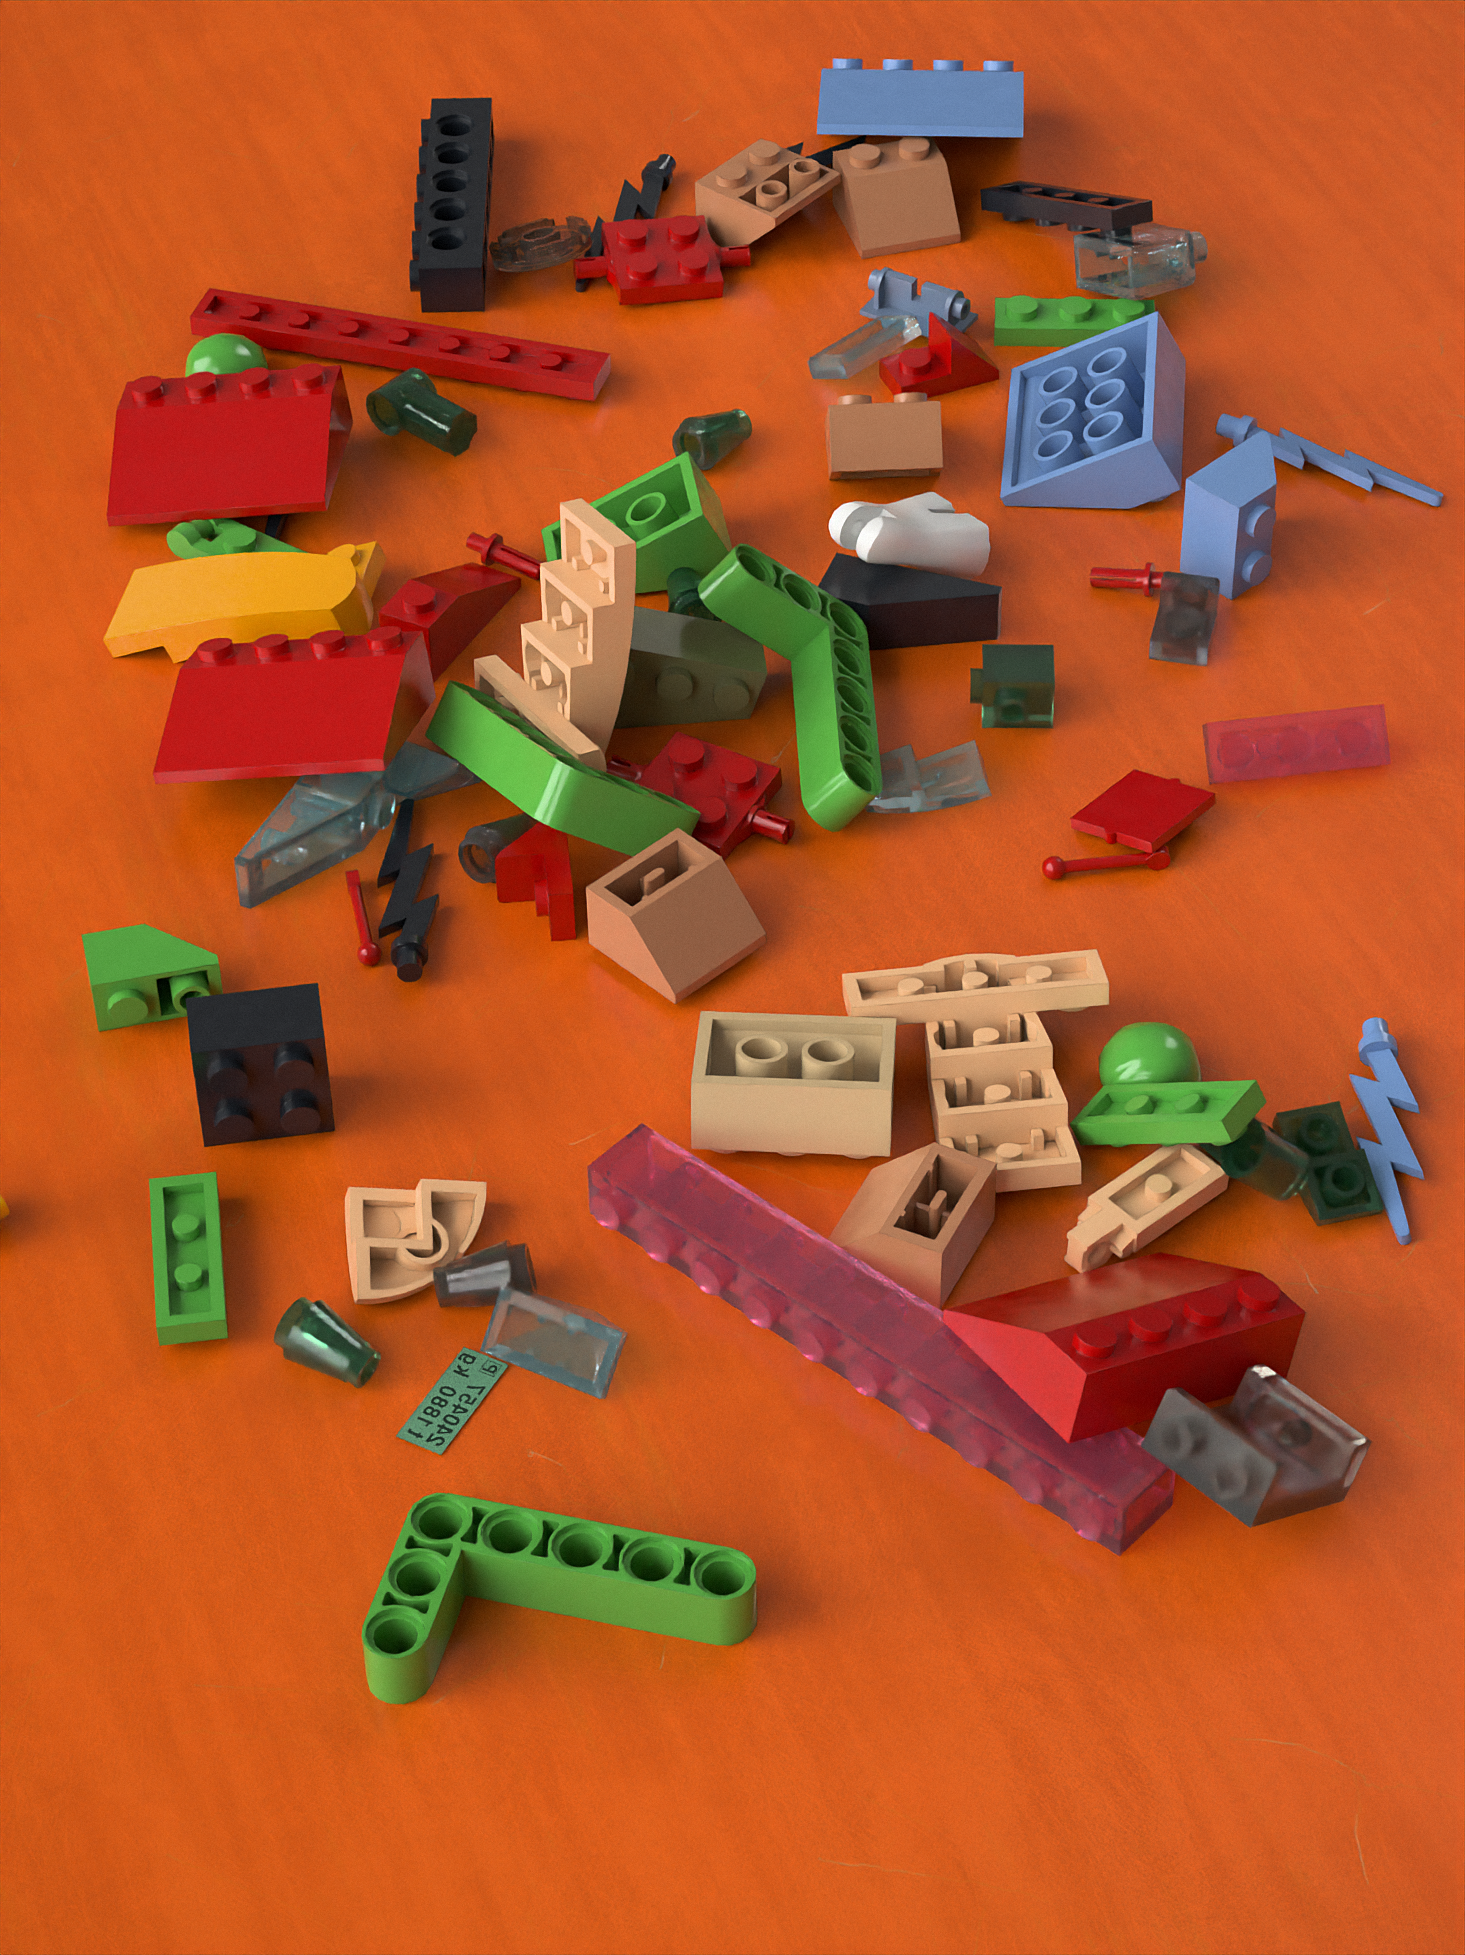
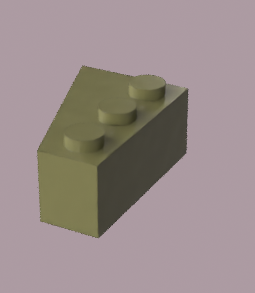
[613,606,768,729]

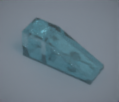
[234,767,395,909]

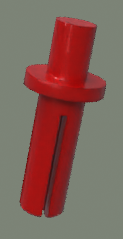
[466,532,544,581]
[1090,562,1177,597]

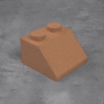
[833,136,961,259]

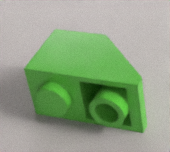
[82,924,223,1032]

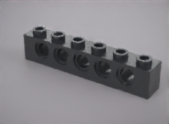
[409,98,495,313]

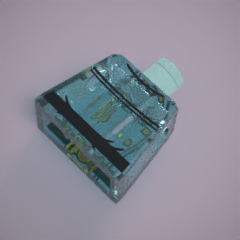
[1073,223,1208,301]

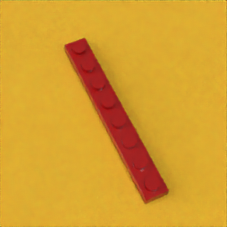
[190,288,611,401]

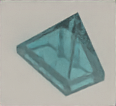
[369,740,482,810]
[480,1285,628,1399]

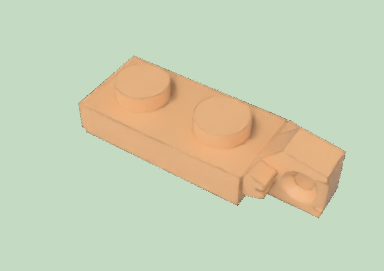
[1064,1143,1230,1273]

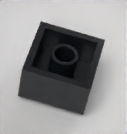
[186,983,335,1147]

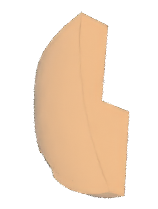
[344,1179,487,1304]

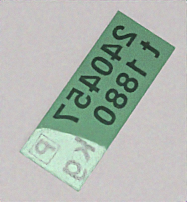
[396,1347,508,1455]

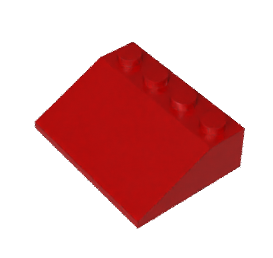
[107,363,354,527]
[153,626,436,784]
[942,1252,1306,1444]

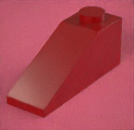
[378,562,522,683]

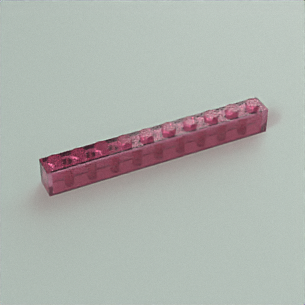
[587,1123,1176,1556]

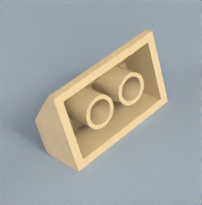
[691,1011,897,1159]

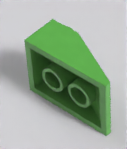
[541,451,732,593]

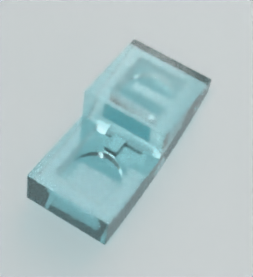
[865,740,992,813]

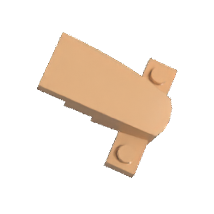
[474,498,636,772]
[842,949,1109,1193]

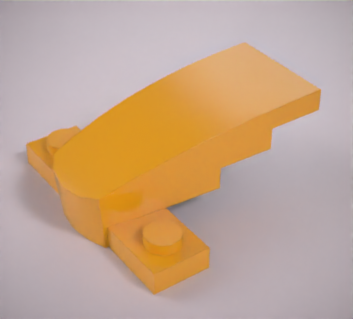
[103,541,387,663]

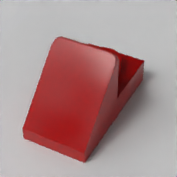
[879,312,1000,398]
[495,822,576,942]

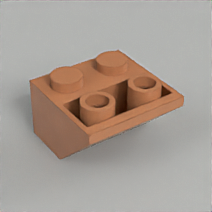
[695,139,841,247]
[824,393,943,480]
[586,828,767,1004]
[816,1142,997,1310]

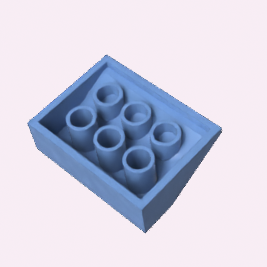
[817,58,1024,137]
[1000,311,1186,509]

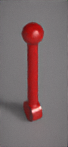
[1042,845,1171,880]
[345,869,382,966]

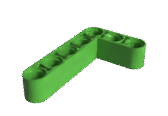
[698,543,883,832]
[425,680,701,857]
[361,1493,757,1704]

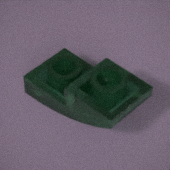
[1272,1101,1384,1226]

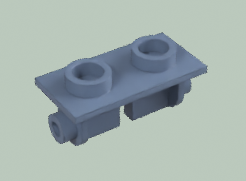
[860,267,978,337]

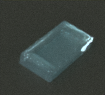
[807,315,922,379]

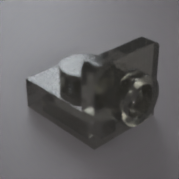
[1149,571,1220,667]

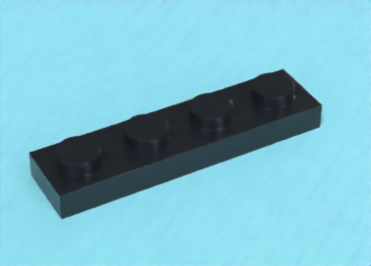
[980,180,1153,237]

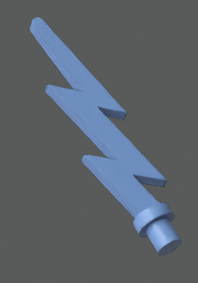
[1216,413,1443,507]
[1349,1017,1425,1245]

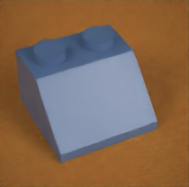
[1180,430,1277,600]

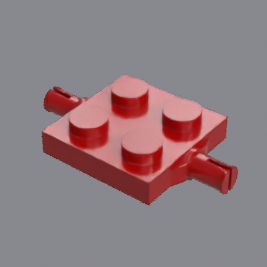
[573,215,751,306]
[606,731,795,861]

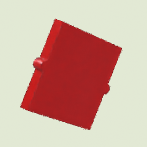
[1070,769,1216,854]

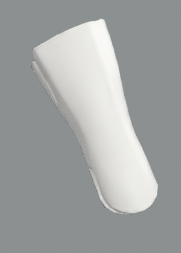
[829,492,991,580]

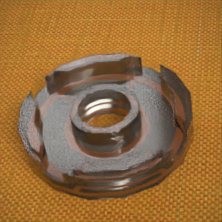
[489,216,594,272]

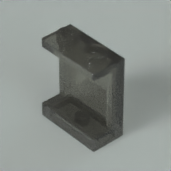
[1141,1364,1372,1528]

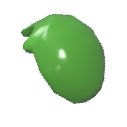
[185,333,268,377]
[1098,1022,1202,1086]

